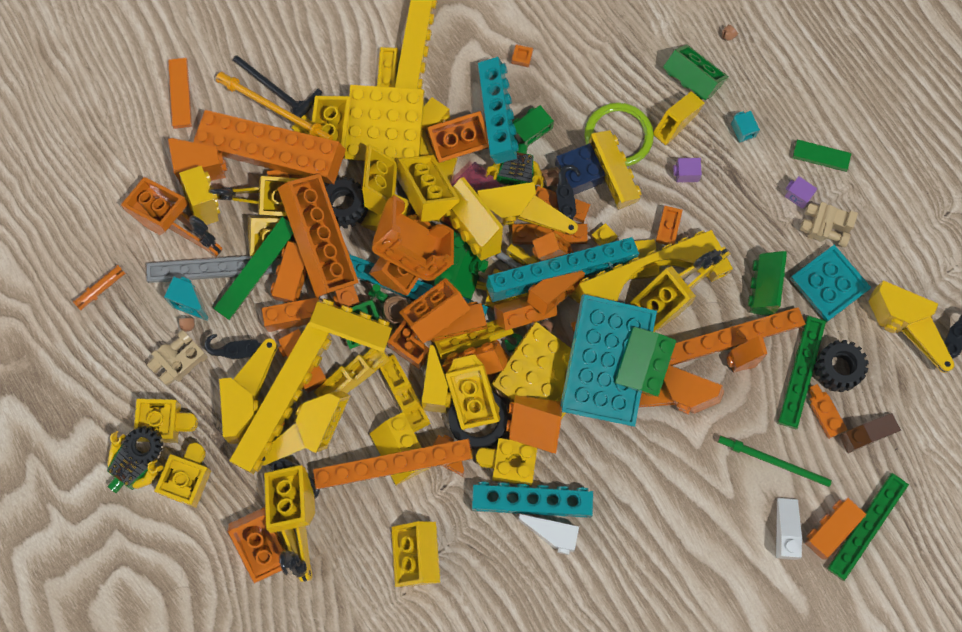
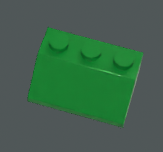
[663,44,729,101]
[434,232,480,300]
[747,251,787,316]
[614,327,677,397]

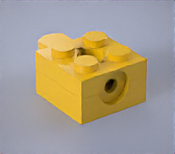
[134,399,198,443]
[476,438,537,486]
[154,443,211,508]

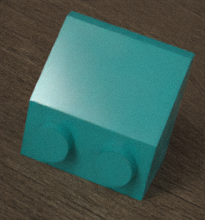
[164,277,209,321]

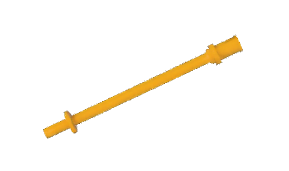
[216,72,333,140]

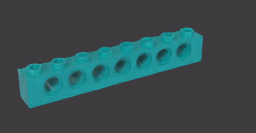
[486,237,639,302]

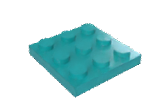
[790,244,872,323]

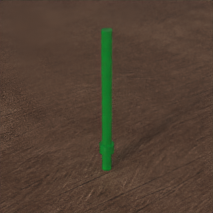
[718,435,832,487]

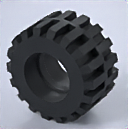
[325,177,368,229]
[814,340,869,392]

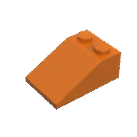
[228,507,285,583]

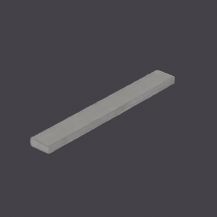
[147,253,283,283]

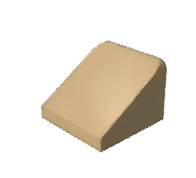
[478,257,495,280]

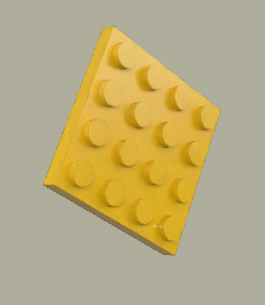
[345,85,425,162]
[490,322,571,420]

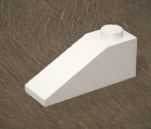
[776,498,802,560]
[518,514,579,555]

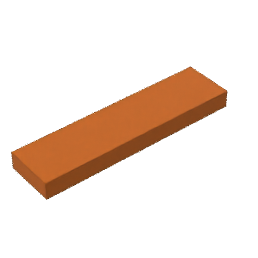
[168,58,192,129]

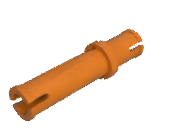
[73,265,125,311]

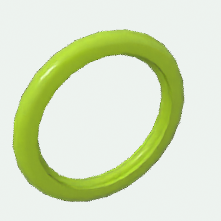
[584,103,654,166]

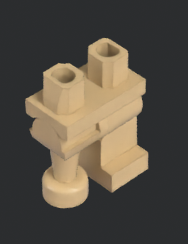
[799,202,858,248]
[147,330,208,386]

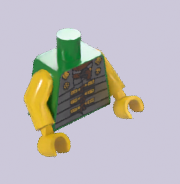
[486,144,544,188]
[107,431,163,494]

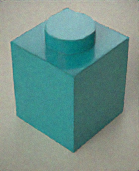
[731,111,760,143]

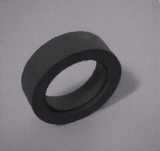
[449,392,508,449]

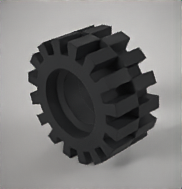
[123,426,163,464]

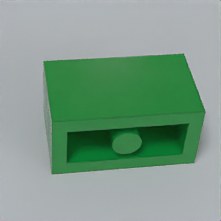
[512,105,554,146]

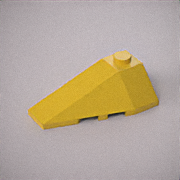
[248,215,297,256]

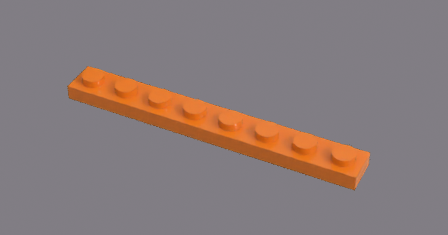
[669,307,806,366]
[313,439,473,489]

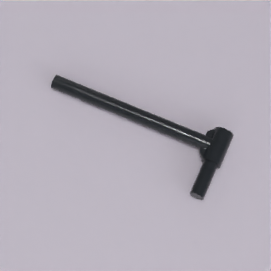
[233,55,323,118]

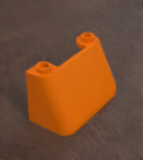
[372,195,454,281]

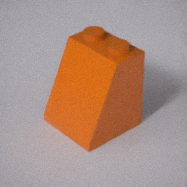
[168,138,228,186]
[506,395,562,453]

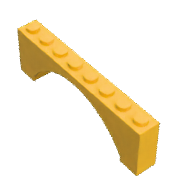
[575,230,733,302]

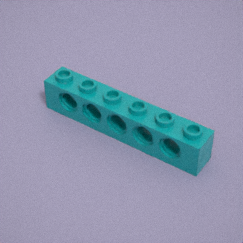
[478,57,519,164]
[472,482,593,518]

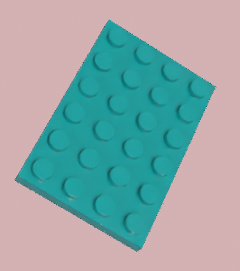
[560,294,657,427]

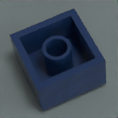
[555,143,606,195]

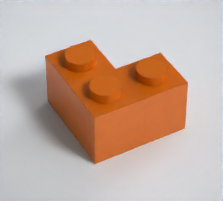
[387,320,429,369]

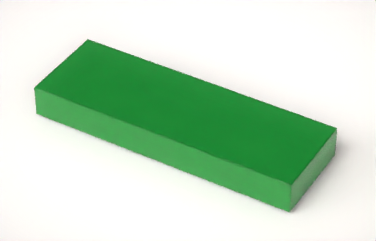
[792,139,852,172]

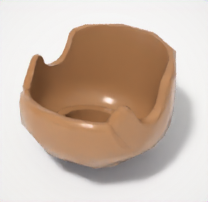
[382,296,409,325]

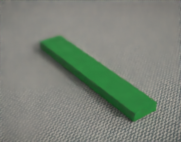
[214,217,294,320]
[777,315,826,430]
[826,473,909,581]

